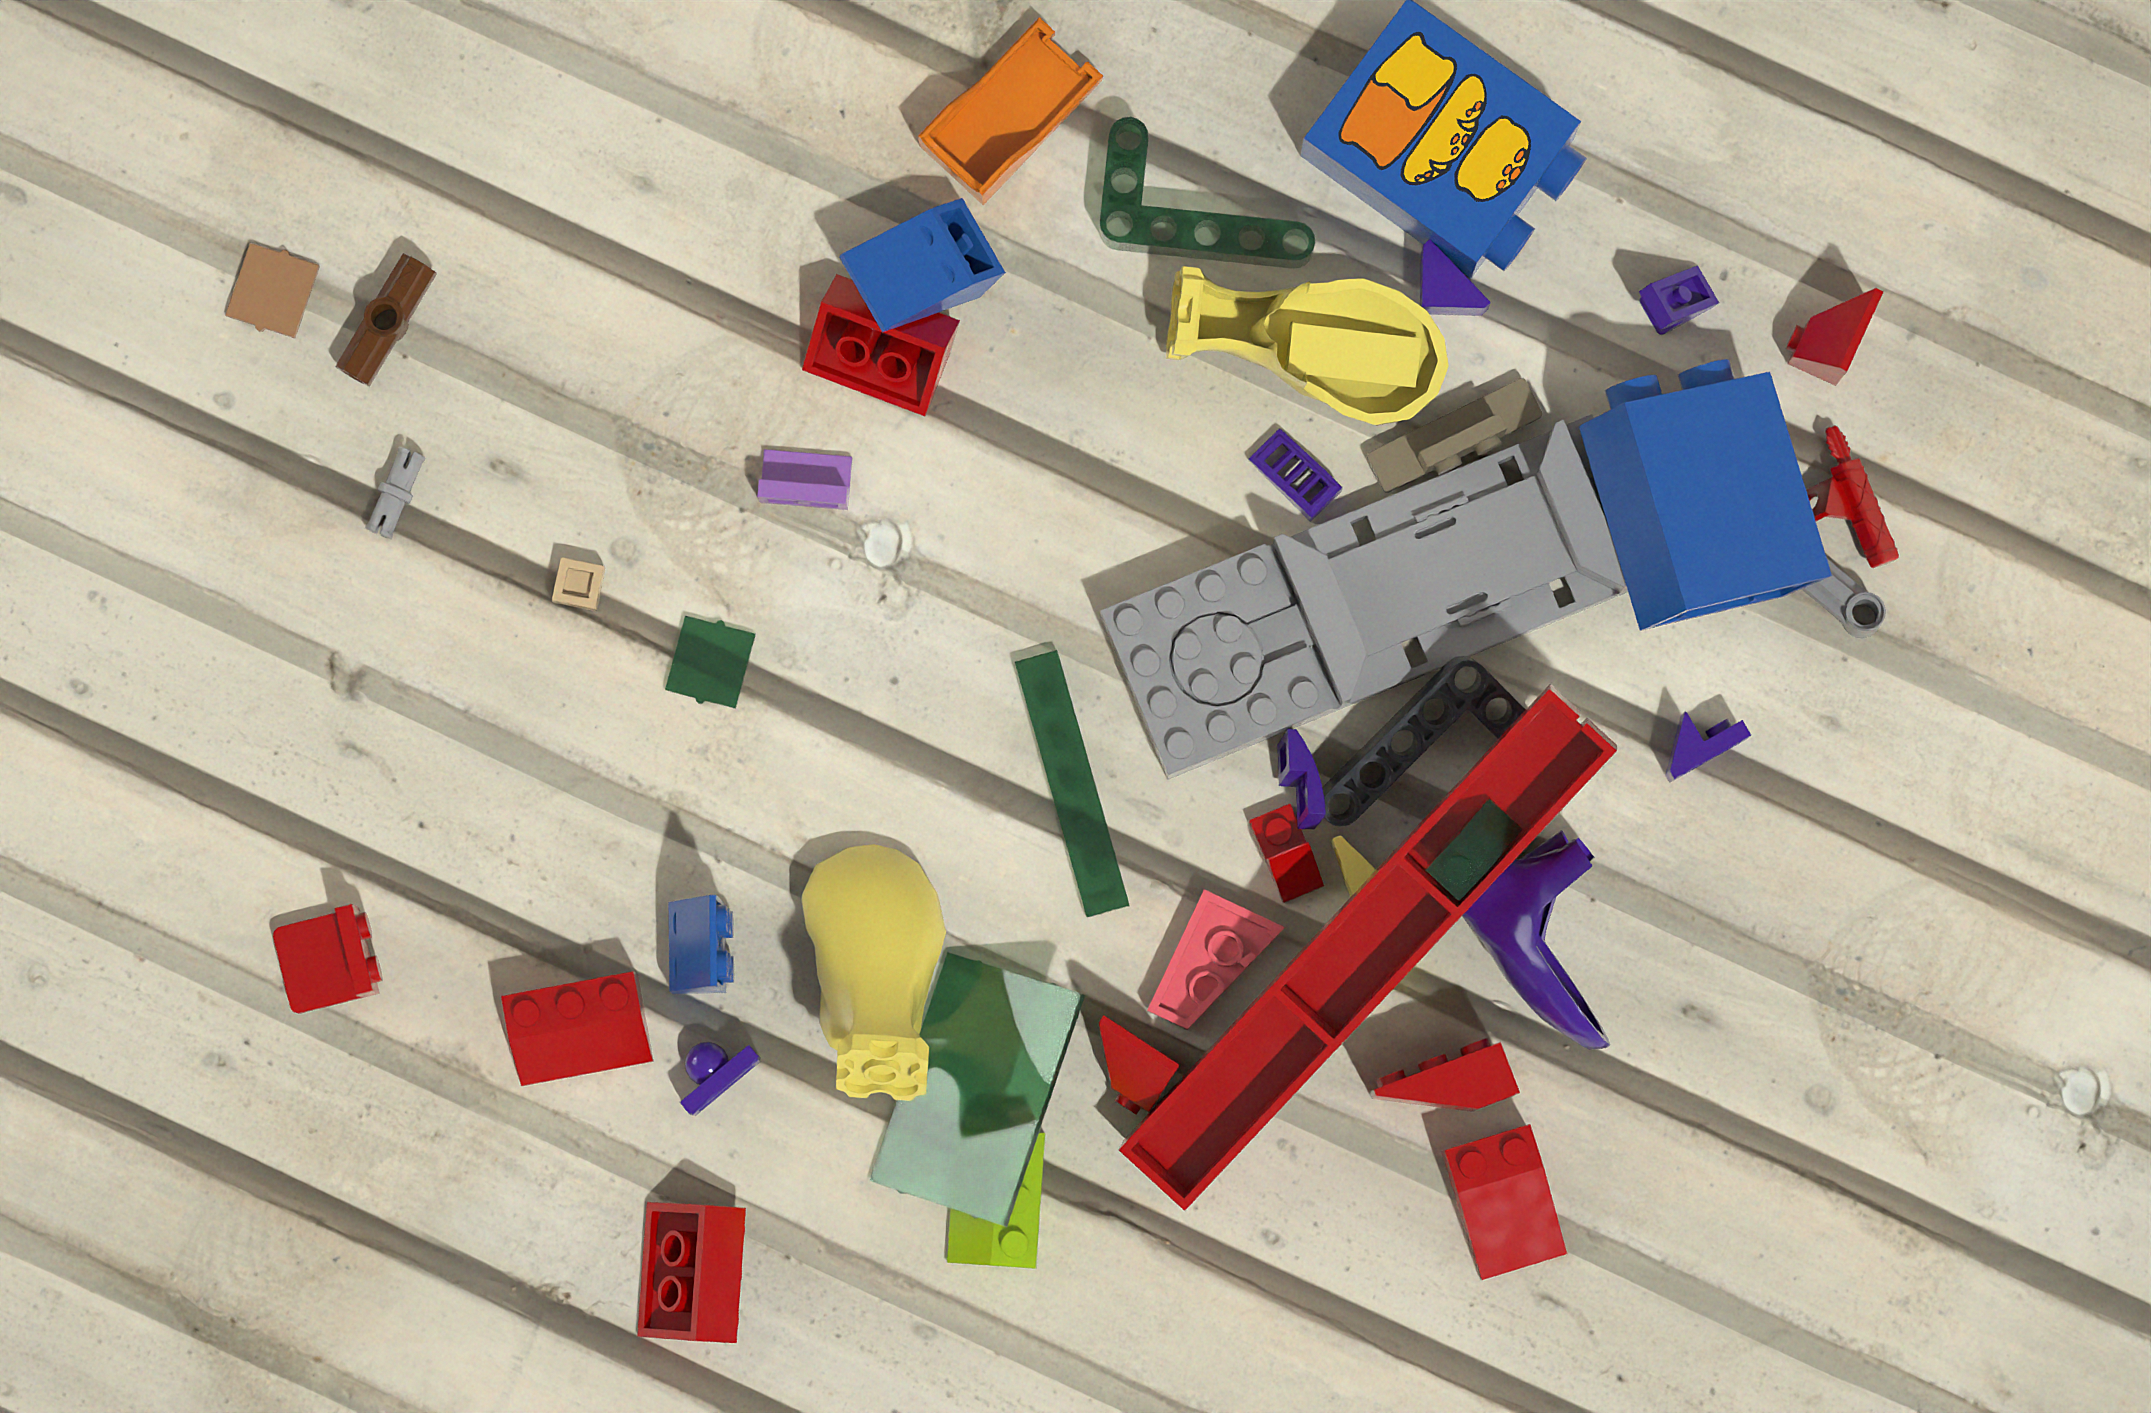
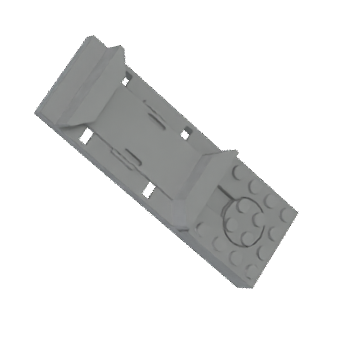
[1101,414,1628,780]

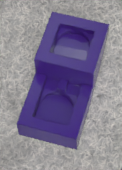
[1277,729,1326,830]

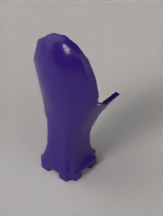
[1393,830,1610,1050]

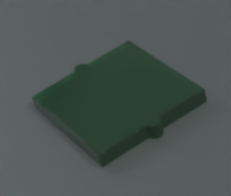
[665,616,756,709]

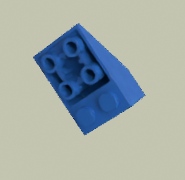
[839,198,1006,332]
[668,895,734,994]

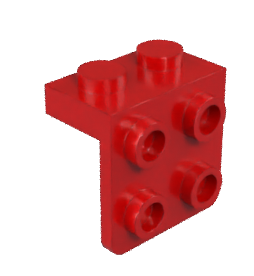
[273,904,383,1014]

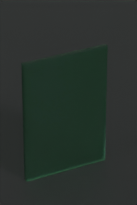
[870,952,1085,1227]

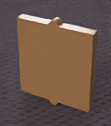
[226,243,320,338]

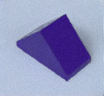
[1420,239,1491,316]

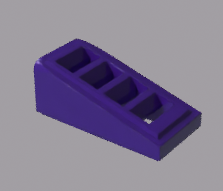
[1248,428,1343,522]

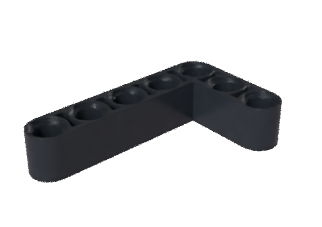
[1322,656,1526,827]

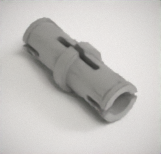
[365,447,426,539]

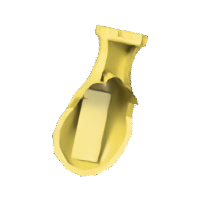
[1166,266,1449,426]
[802,844,946,1101]

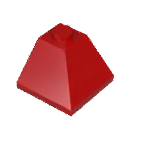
[1785,288,1884,386]
[1099,1015,1179,1115]

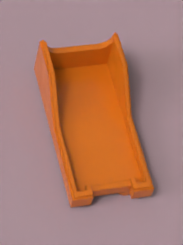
[918,17,1103,205]

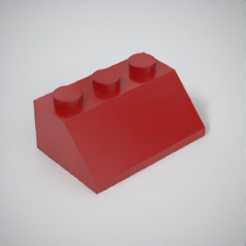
[802,274,960,416]
[501,971,654,1086]
[637,1202,746,1343]

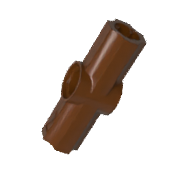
[335,253,437,387]

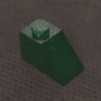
[1426,798,1523,901]

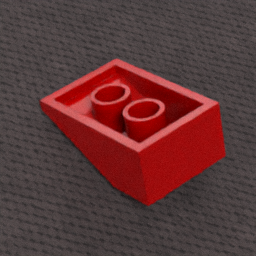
[1441,1124,1567,1280]

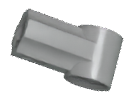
[1802,559,1886,638]

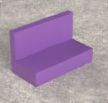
[757,449,852,510]

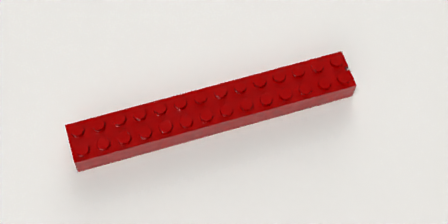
[1118,684,1617,1211]

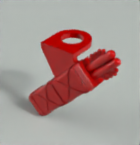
[1806,425,1899,568]

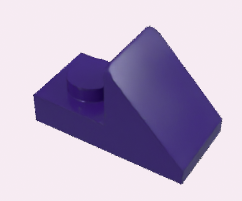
[1639,265,1719,335]
[1665,711,1751,783]

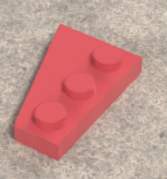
[1147,889,1285,1030]

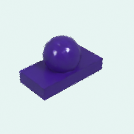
[679,1042,761,1116]

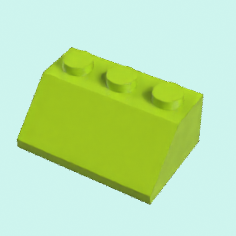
[947,1128,1046,1269]

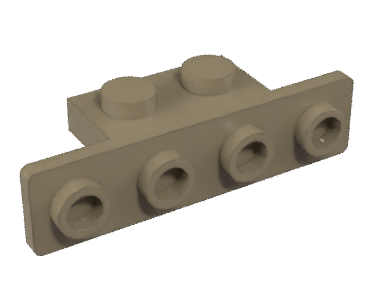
[1367,378,1542,493]

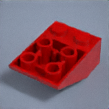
[1370,1038,1520,1112]

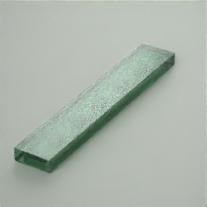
[1015,650,1130,918]

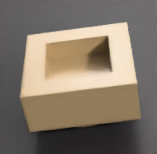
[552,557,606,611]

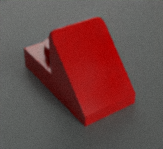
[1249,803,1324,903]

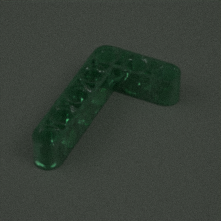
[1100,117,1315,268]

